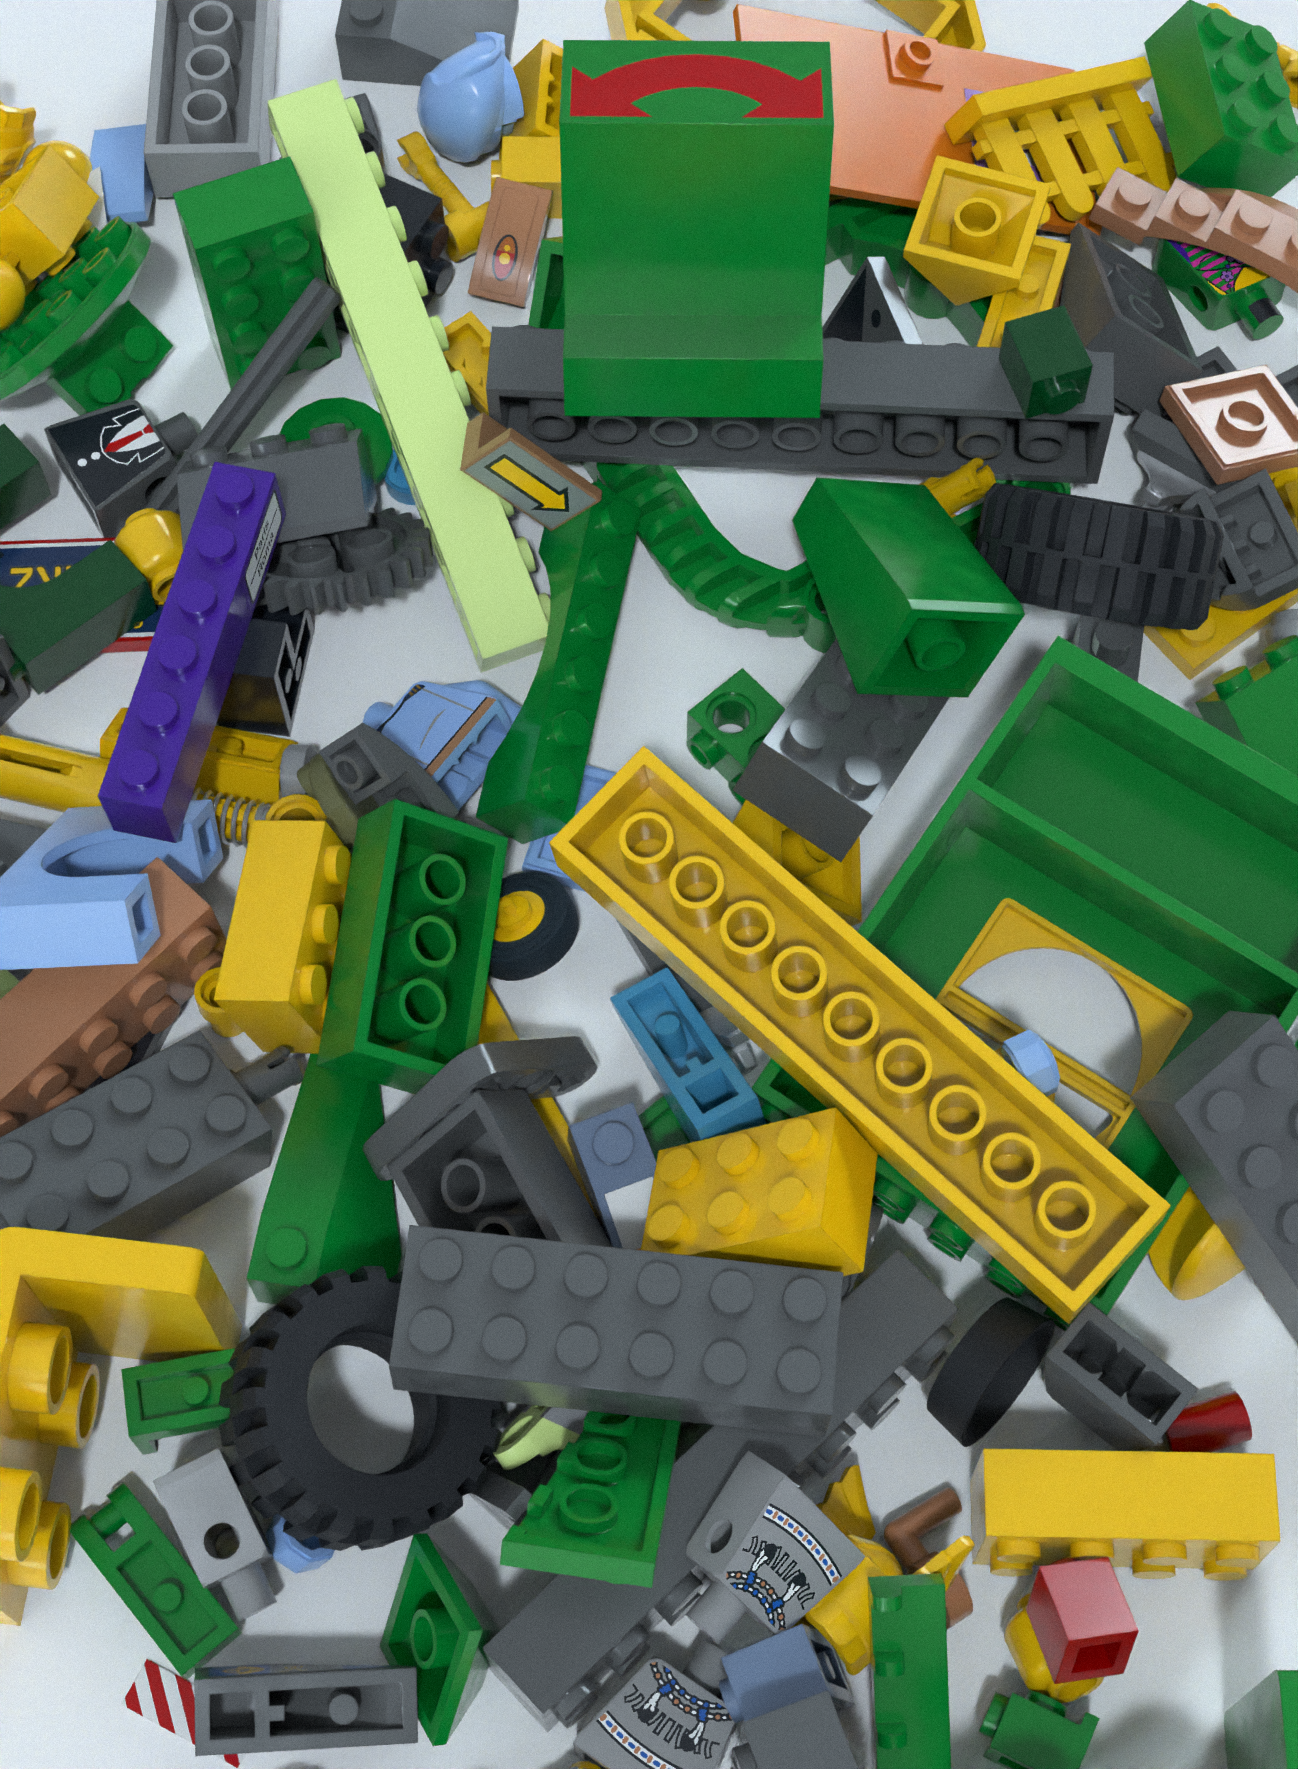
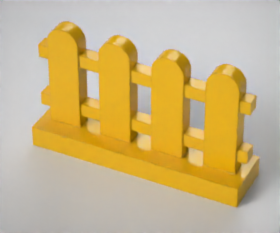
[944,56,1177,229]

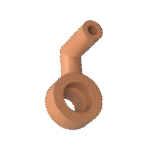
[884,1487,973,1629]

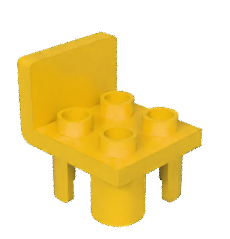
[0,1227,243,1626]

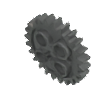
[255,507,433,615]

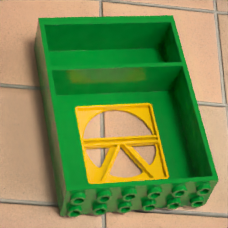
[752,636,1298,1332]

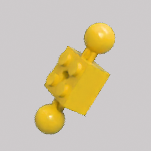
[0,140,99,331]

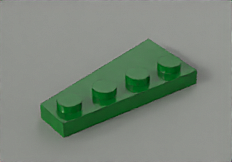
[500,1411,682,1588]

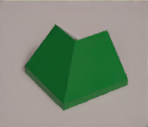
[379,1533,500,1746]

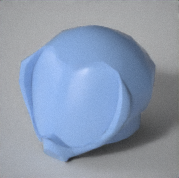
[417,32,524,163]

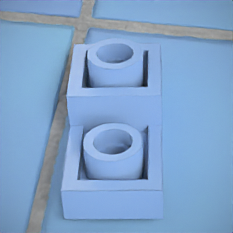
[90,124,154,224]

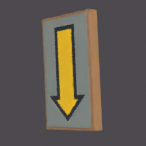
[460,412,602,531]

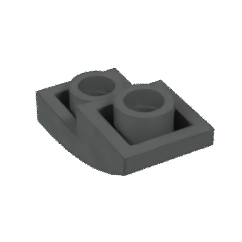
[319,723,459,818]

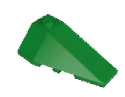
[246,1054,402,1305]

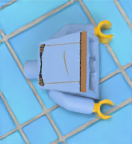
[363,680,522,811]

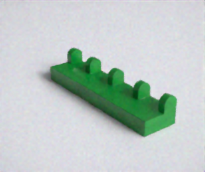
[868,1573,951,1769]

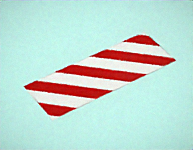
[121,1659,246,1768]

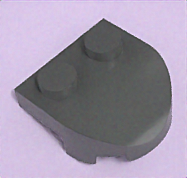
[1180,468,1298,611]

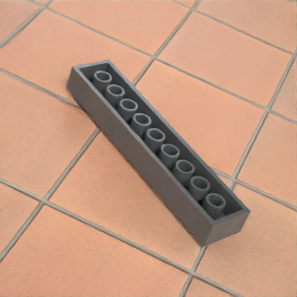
[486,325,1114,484]

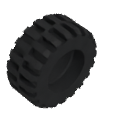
[975,483,1224,630]
[219,1266,504,1551]

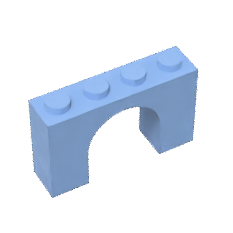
[0,799,223,970]

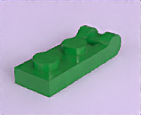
[70,1482,242,1680]

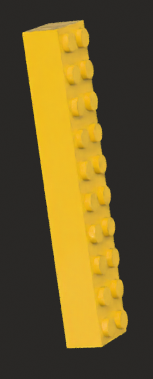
[549,746,1171,1324]

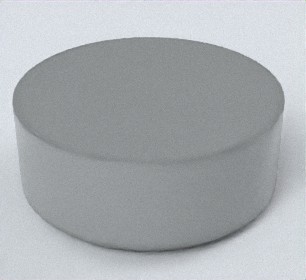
[280,744,317,797]

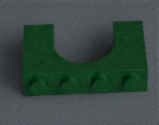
[0,423,157,695]

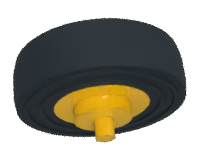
[488,872,579,981]

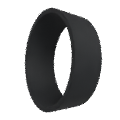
[926,1297,1055,1447]

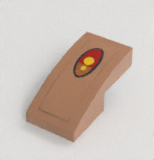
[468,177,553,307]

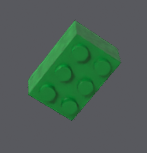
[1144,0,1298,197]

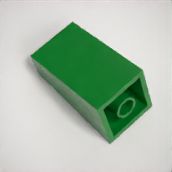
[792,477,1025,698]

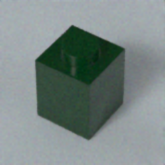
[999,305,1093,419]

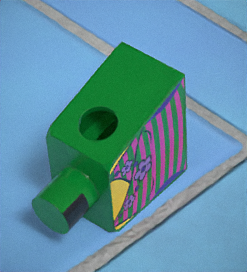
[1152,238,1286,339]

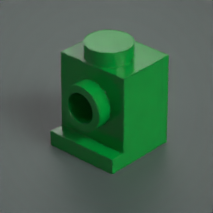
[978,1690,1100,1769]

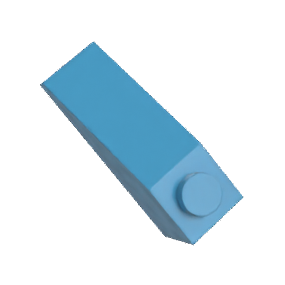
[610,967,766,1143]

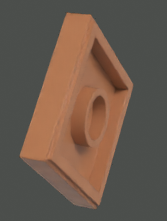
[1159,365,1298,485]

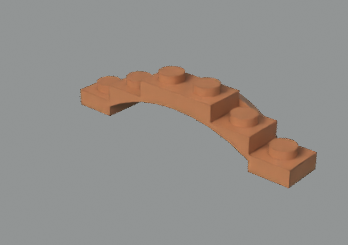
[1089,167,1298,293]

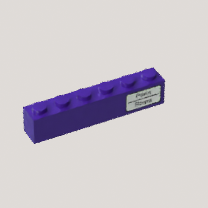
[98,462,286,843]

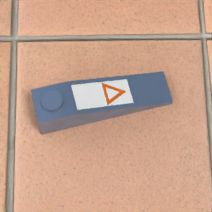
[567,1102,656,1250]

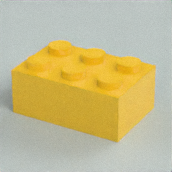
[214,820,352,1054]
[641,1107,878,1276]

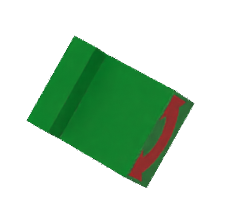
[559,40,834,418]

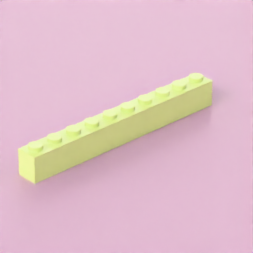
[267,79,550,673]

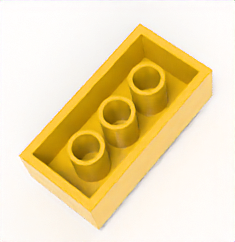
[970,1448,1281,1581]

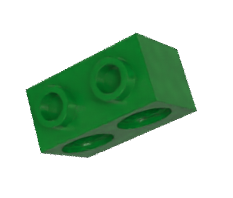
[686,668,785,806]

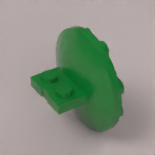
[0,216,173,416]

